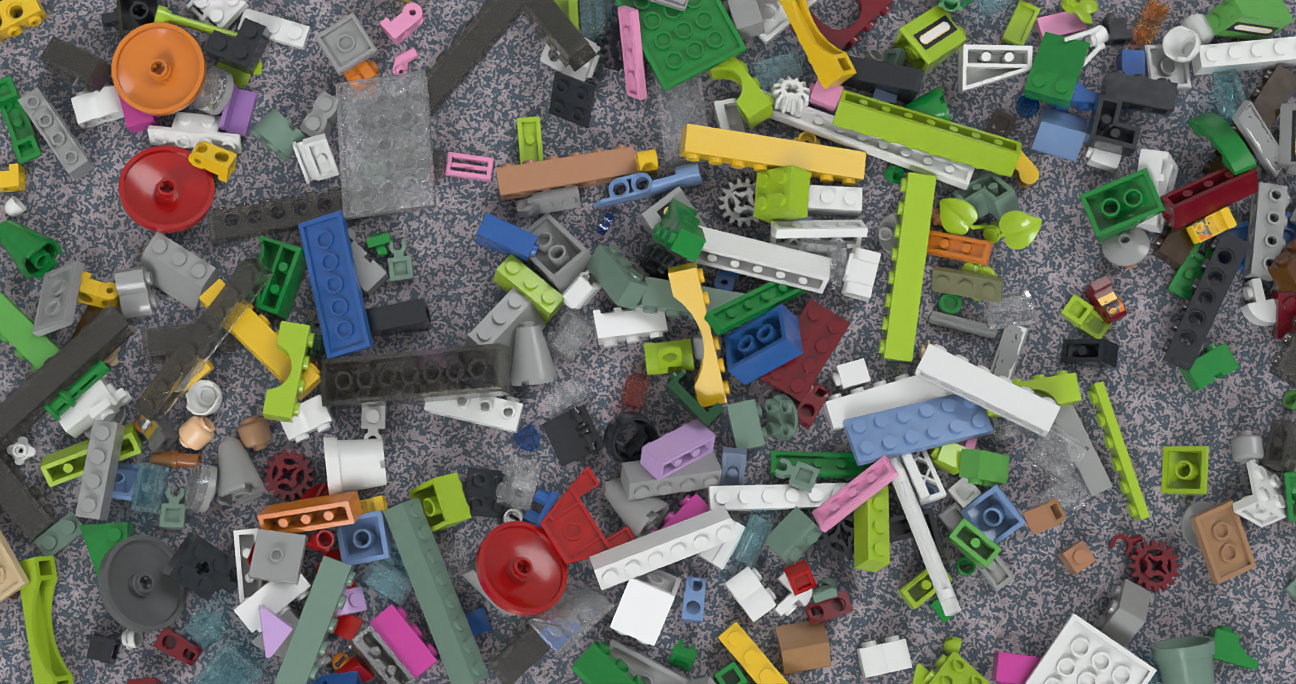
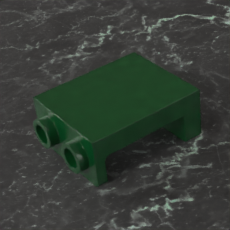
[666,369,724,428]

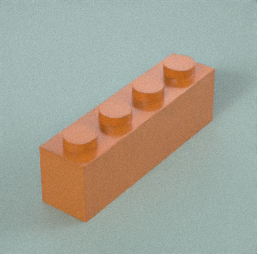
[257,491,363,533]

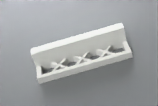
[769,220,868,249]
[900,450,947,506]

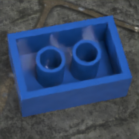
[724,304,803,385]

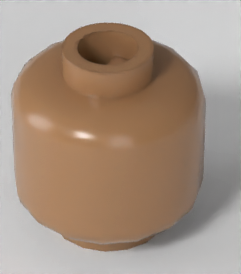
[237,415,273,451]

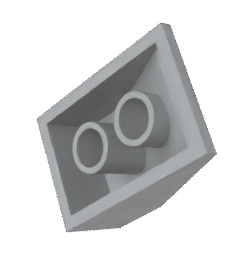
[526,213,592,295]

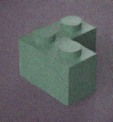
[952,171,1021,221]

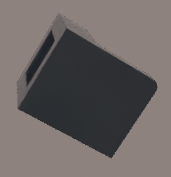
[1103,13,1133,46]
[86,634,121,664]

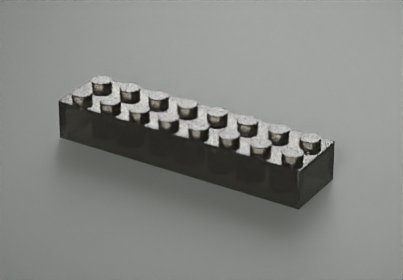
[321,343,511,410]

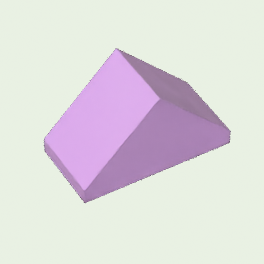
[259,604,293,658]

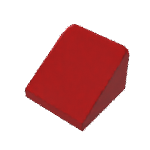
[783,560,817,596]
[336,656,374,682]

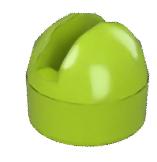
[943,636,962,654]

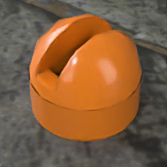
[332,652,351,671]

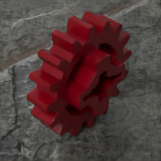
[263,449,316,501]
[1127,540,1181,592]

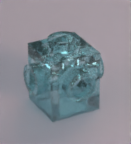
[183,607,226,651]

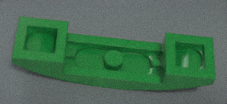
[0,75,42,165]
[1187,112,1256,175]

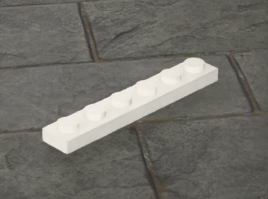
[707,483,848,511]

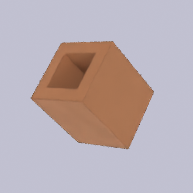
[1023,497,1067,535]
[1057,540,1096,574]

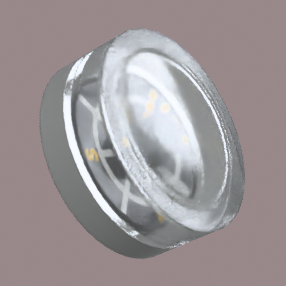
[192,65,233,115]
[184,462,217,513]

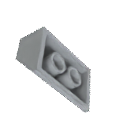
[139,232,222,312]
[465,287,546,375]

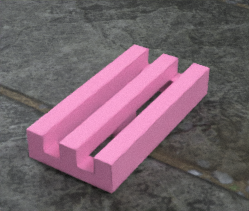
[445,152,494,182]

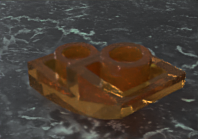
[1132,0,1171,46]

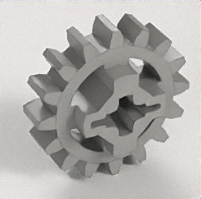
[718,178,759,229]

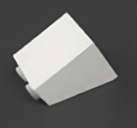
[610,569,681,646]

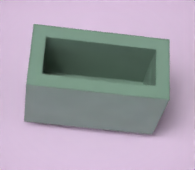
[726,399,768,451]
[763,506,823,566]

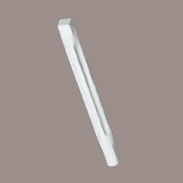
[890,456,961,616]

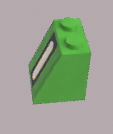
[1205,0,1294,41]

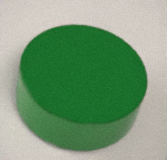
[938,293,962,315]

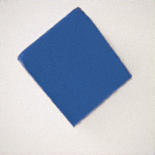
[465,607,492,637]

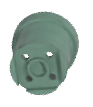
[1150,636,1216,684]

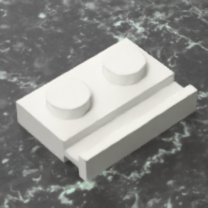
[292,133,339,184]

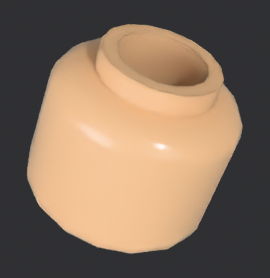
[179,415,215,450]

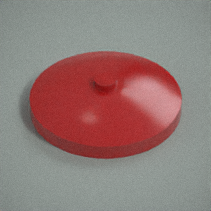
[118,146,215,233]
[476,521,568,616]

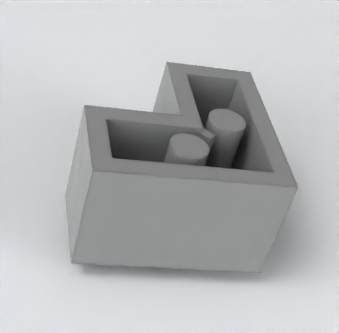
[1095,579,1151,648]

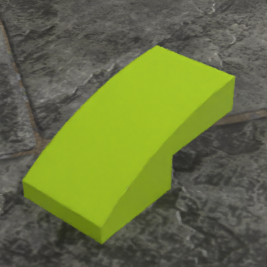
[1061,294,1112,339]

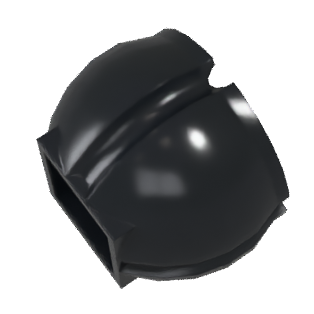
[604,411,659,464]

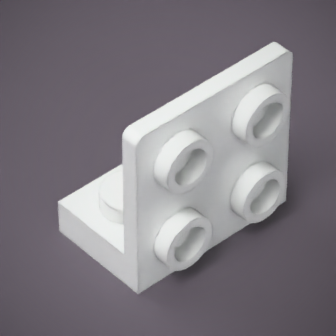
[1233,461,1286,527]

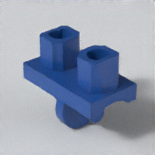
[523,489,559,528]

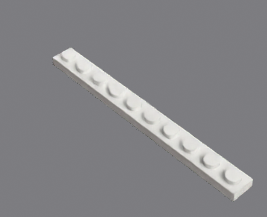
[761,89,975,190]

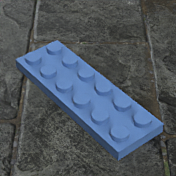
[842,394,993,466]

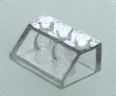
[528,583,615,657]

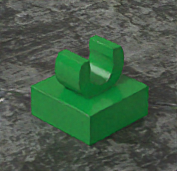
[366,230,392,256]
[668,639,698,671]

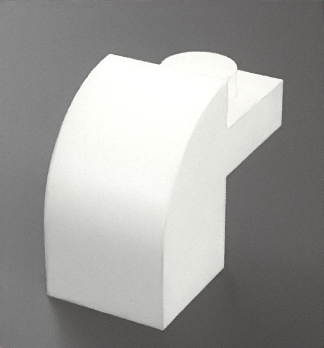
[1241,278,1276,326]
[773,562,812,616]

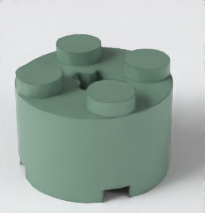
[250,108,307,162]

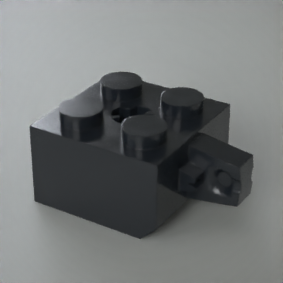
[101,0,170,39]
[162,532,238,601]

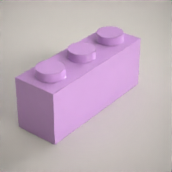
[640,419,716,481]

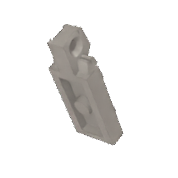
[516,185,581,217]

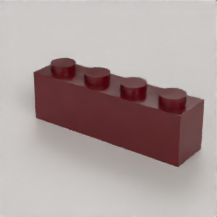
[1160,167,1258,230]

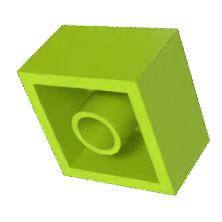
[753,165,811,223]
[409,472,472,533]

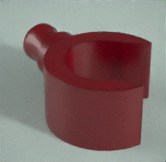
[1109,534,1143,555]

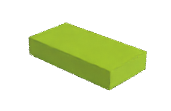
[1000,0,1041,46]

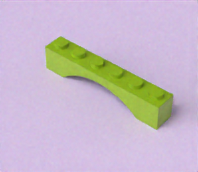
[19,555,74,684]

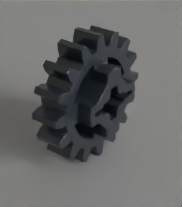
[597,20,624,71]
[638,246,680,280]
[817,513,854,562]

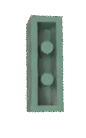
[586,244,648,310]

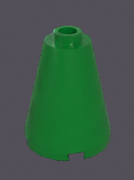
[902,86,951,121]
[0,220,62,280]

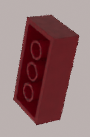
[759,299,851,405]

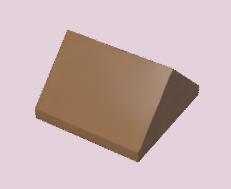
[775,621,831,675]

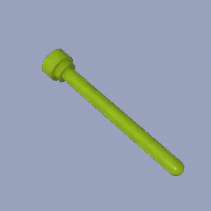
[154,5,238,38]

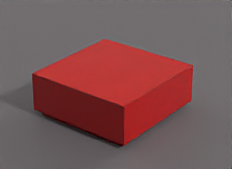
[333,614,364,642]

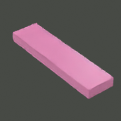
[618,5,647,100]
[811,455,899,532]

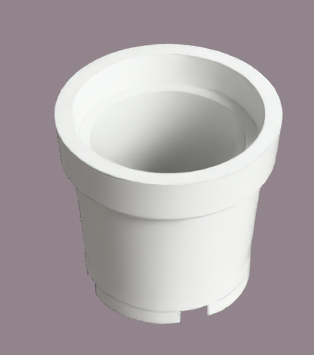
[323,437,387,495]

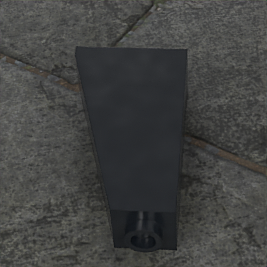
[841,56,924,104]
[366,298,432,337]

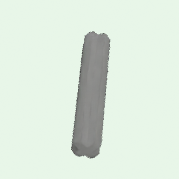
[928,311,997,339]

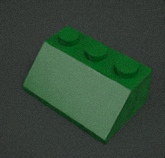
[571,639,646,684]

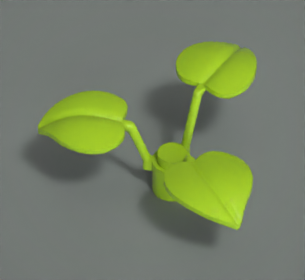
[940,198,1042,301]

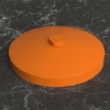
[111,22,207,116]

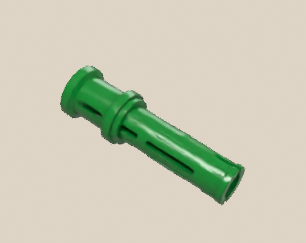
[43,359,110,422]

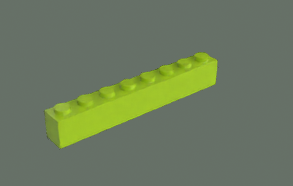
[832,90,1022,177]
[878,172,937,363]

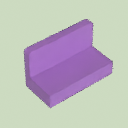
[219,84,258,139]

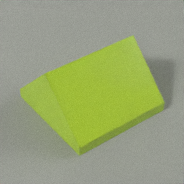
[1161,446,1209,496]

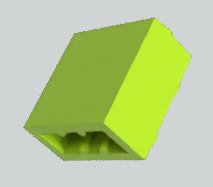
[923,651,990,684]

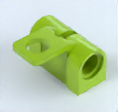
[644,338,694,376]

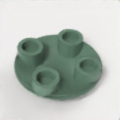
[765,394,798,441]

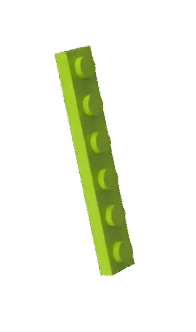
[1088,381,1150,521]

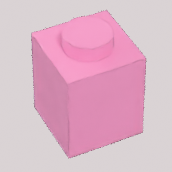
[809,79,844,114]

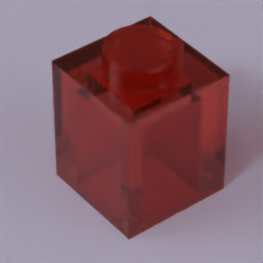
[620,373,650,410]

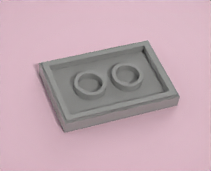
[33,260,84,337]

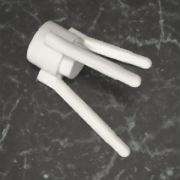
[1064,25,1109,67]

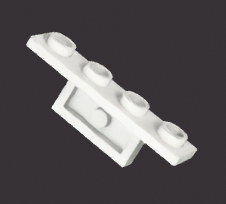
[147,112,242,154]

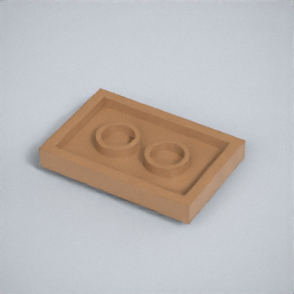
[1190,500,1256,584]

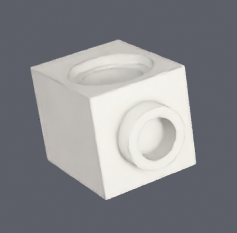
[832,358,871,391]

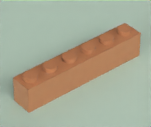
[496,145,638,201]

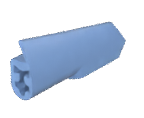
[593,162,704,208]

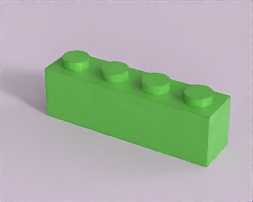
[0,292,70,378]

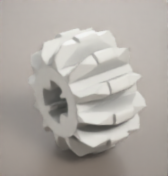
[771,75,810,115]

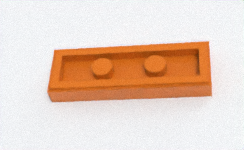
[926,230,994,266]

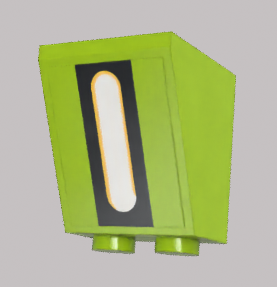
[893,5,967,77]

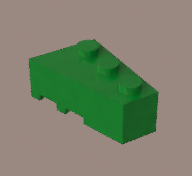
[79,522,135,577]

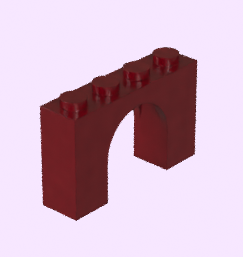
[789,0,893,51]

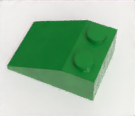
[1024,32,1090,109]
[1079,168,1165,243]

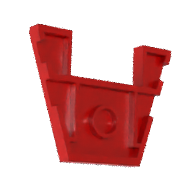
[540,466,636,565]

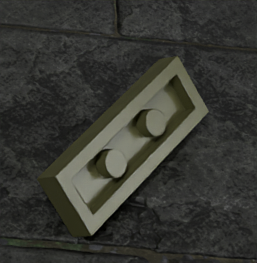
[931,266,1004,303]

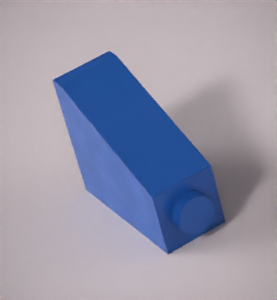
[476,213,540,262]

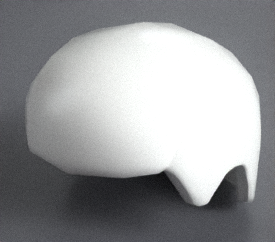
[1180,13,1215,45]
[1162,26,1201,63]
[186,380,222,416]

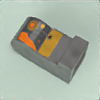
[133,407,180,453]

